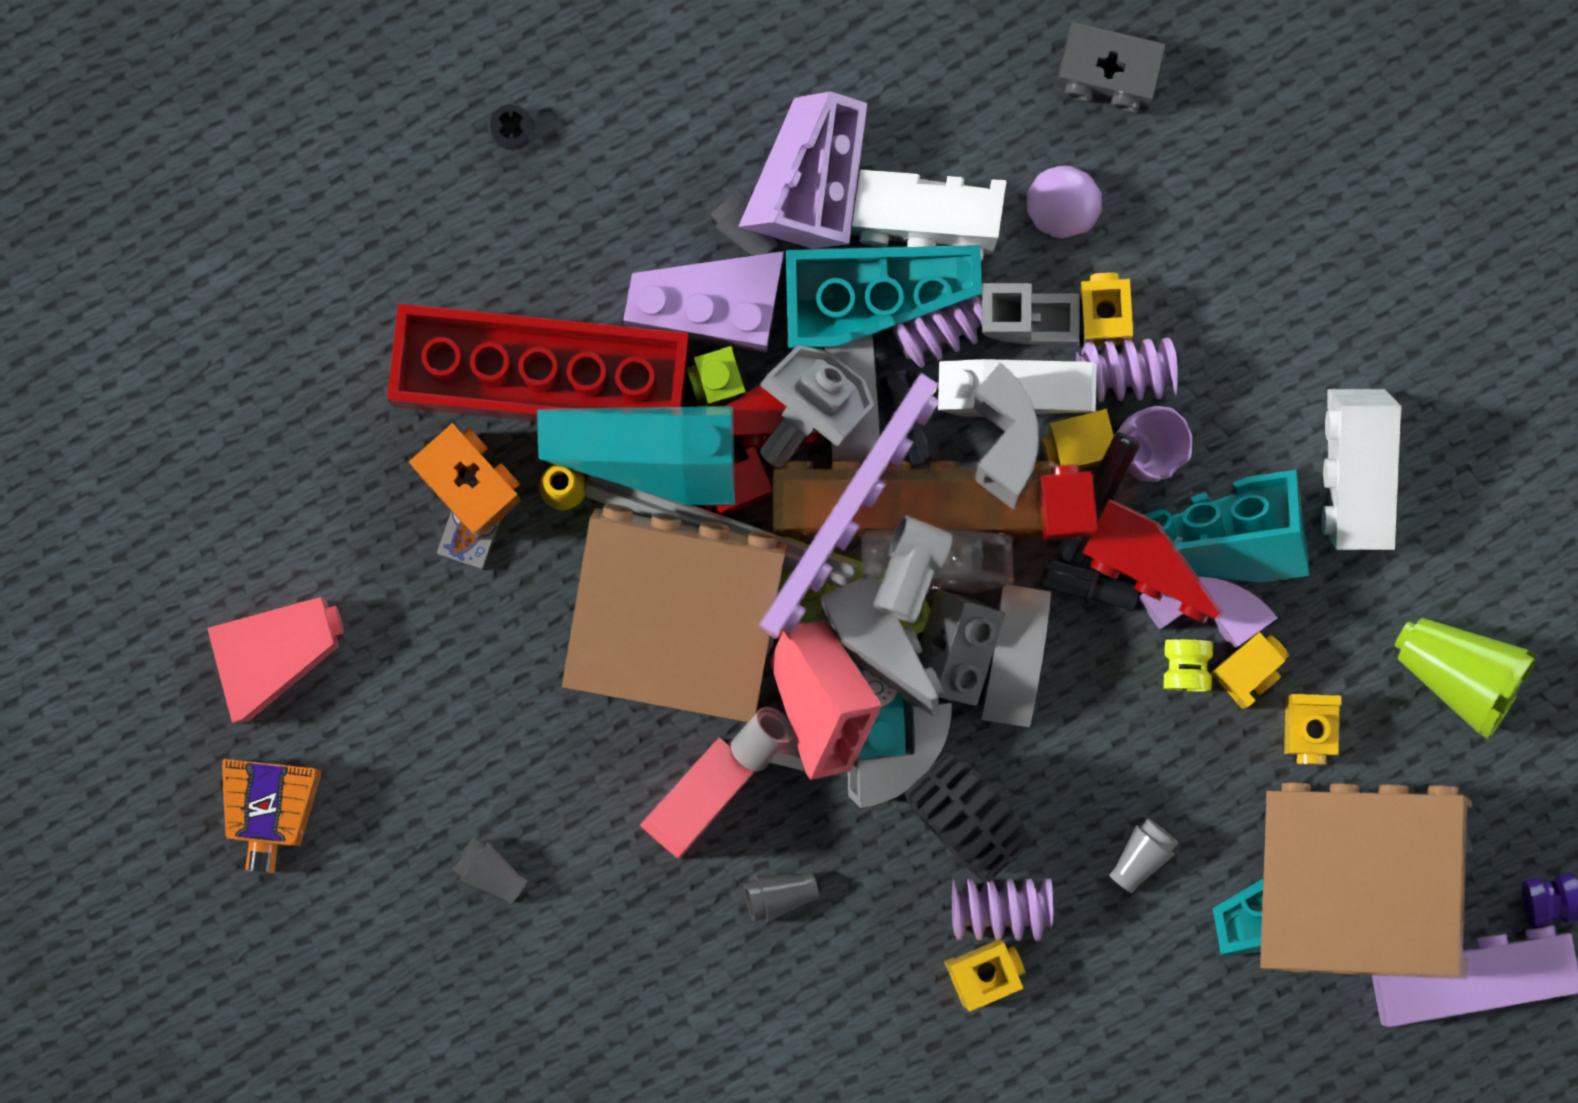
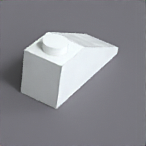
[938,359,1097,417]

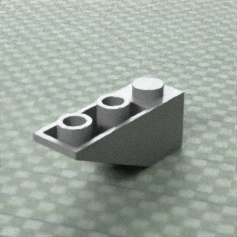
[821,573,943,717]

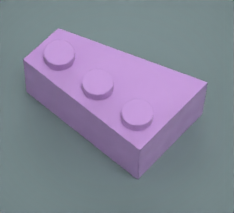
[738,91,867,248]
[623,251,784,354]

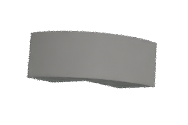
[982,283,1080,347]
[973,362,1039,510]
[982,584,1051,727]
[847,696,952,808]

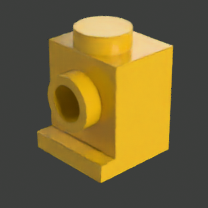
[1080,273,1133,346]
[1211,632,1289,709]
[1284,694,1341,765]
[944,940,1025,1012]

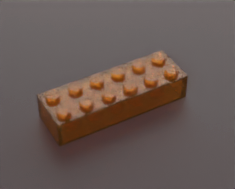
[773,461,1058,538]

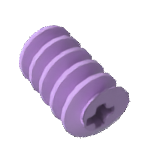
[891,283,982,368]
[1076,338,1178,402]
[952,878,1053,941]

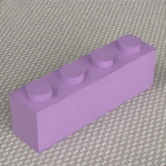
[1372,925,1578,1027]

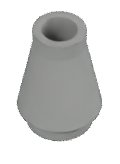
[1109,819,1178,893]

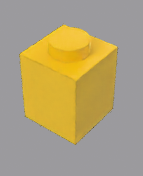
[1041,409,1114,470]

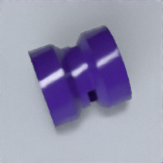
[1521,873,1578,928]

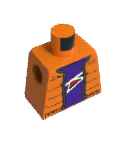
[222,759,322,873]

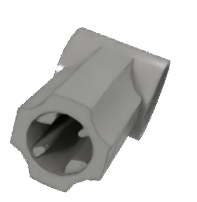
[873,515,952,622]
[731,707,805,771]

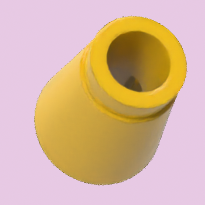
[539,464,587,510]

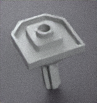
[760,345,874,468]

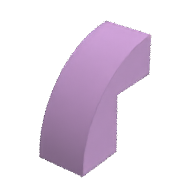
[1137,577,1277,649]

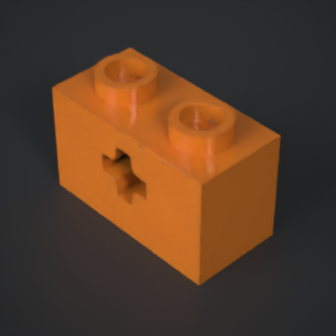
[409,423,521,540]

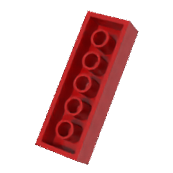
[387,303,690,422]

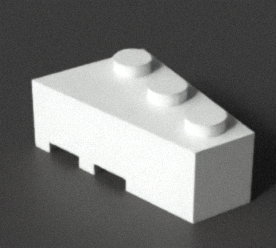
[851,170,1006,260]
[1321,389,1401,550]

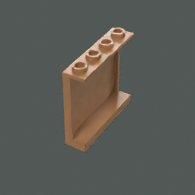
[562,504,787,722]
[1260,783,1472,979]

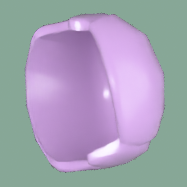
[1027,166,1102,238]
[1117,406,1192,482]

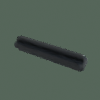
[1058,432,1140,565]

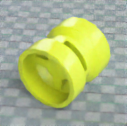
[1163,639,1213,692]

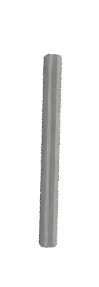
[584,475,857,588]

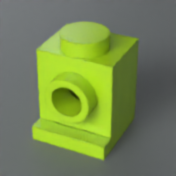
[687,346,746,407]

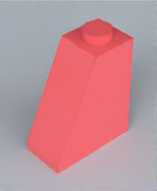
[207,597,344,724]
[770,620,882,780]
[640,737,756,859]

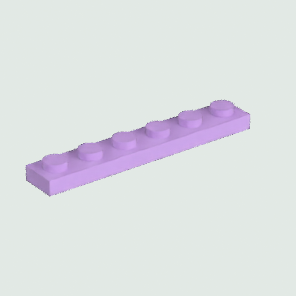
[759,373,940,639]

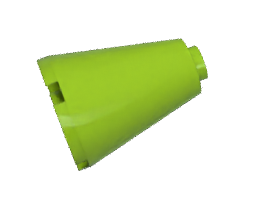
[1394,618,1538,739]

